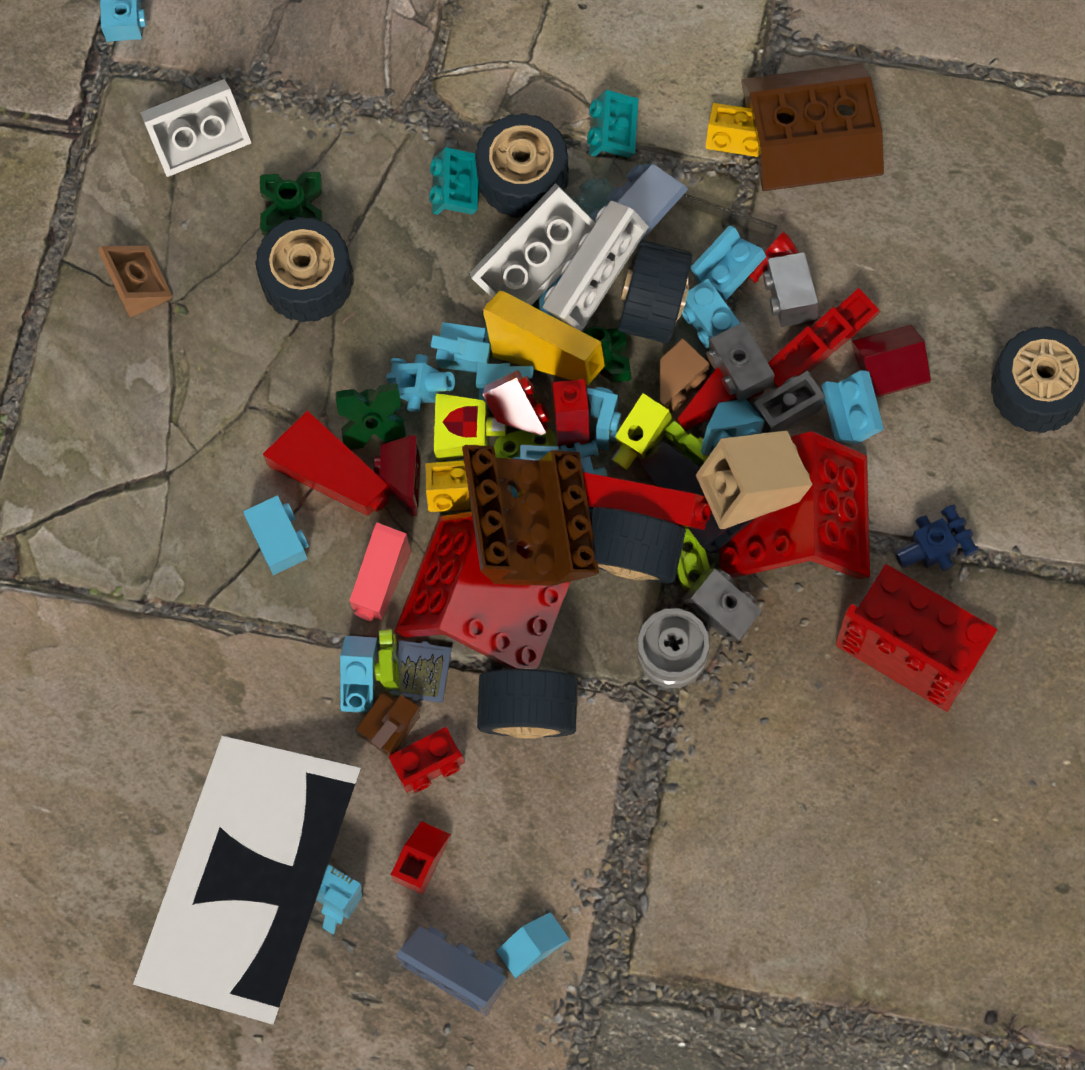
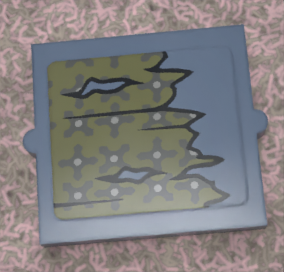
[390,640,452,703]

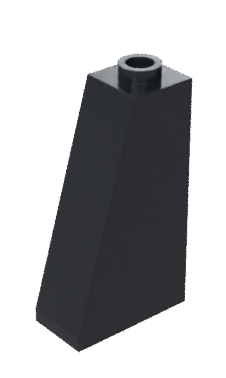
[640,442,756,553]

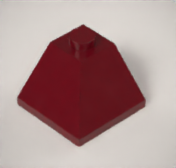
[374,435,421,516]

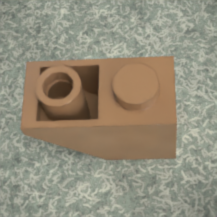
[660,338,709,411]

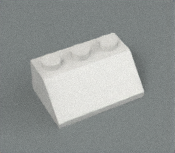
[140,79,251,177]

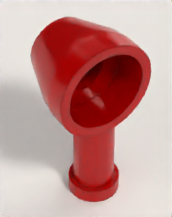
[747,231,799,284]

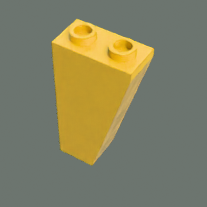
[483,291,605,385]

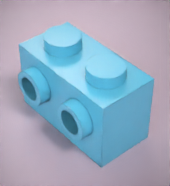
[100,0,147,42]
[682,279,740,348]
[243,495,309,575]

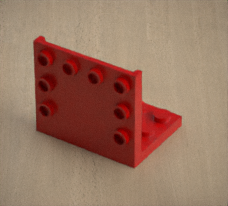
[719,431,870,580]
[394,512,570,669]
[835,563,998,712]

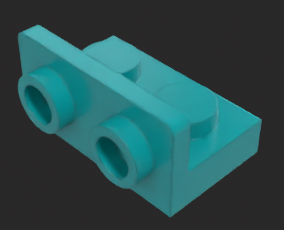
[587,90,639,158]
[429,147,478,215]

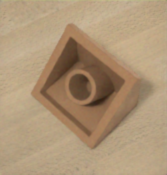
[98,245,173,318]

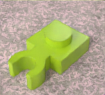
[665,421,709,467]
[375,629,400,691]

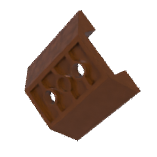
[741,63,884,191]
[462,445,599,586]

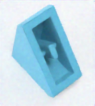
[496,912,570,979]

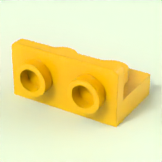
[705,103,759,157]
[425,461,471,512]

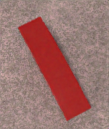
[768,288,881,387]

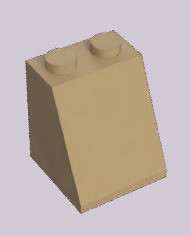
[696,430,812,529]

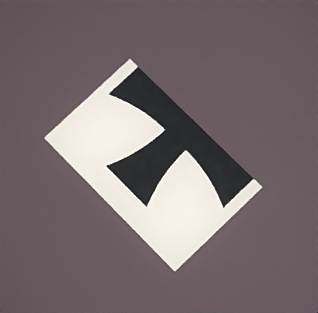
[133,736,361,1025]

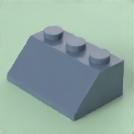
[589,163,688,244]
[396,926,507,1017]

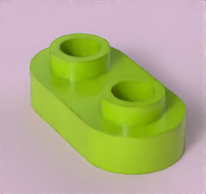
[494,428,556,459]
[677,529,710,591]

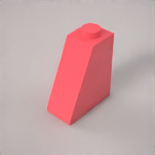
[349,522,411,621]

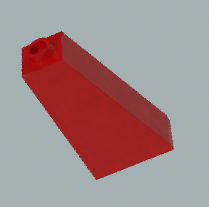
[552,379,589,450]
[263,410,391,516]
[583,472,711,530]

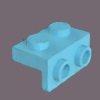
[586,387,621,451]

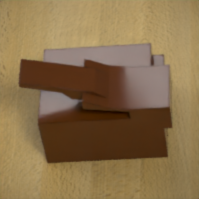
[356,691,421,756]

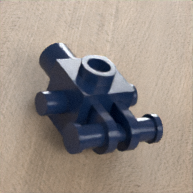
[894,504,980,571]

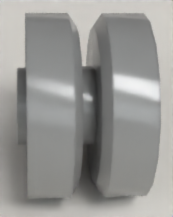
[638,608,709,688]

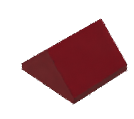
[851,325,931,398]

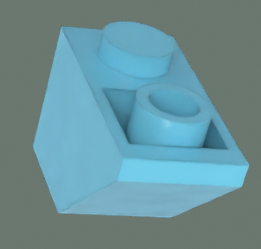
[701,399,765,455]
[340,636,378,713]

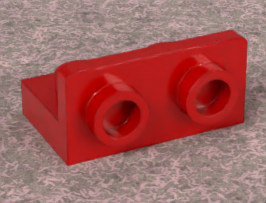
[388,727,465,793]

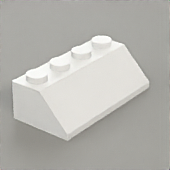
[470,183,596,305]
[542,201,649,332]

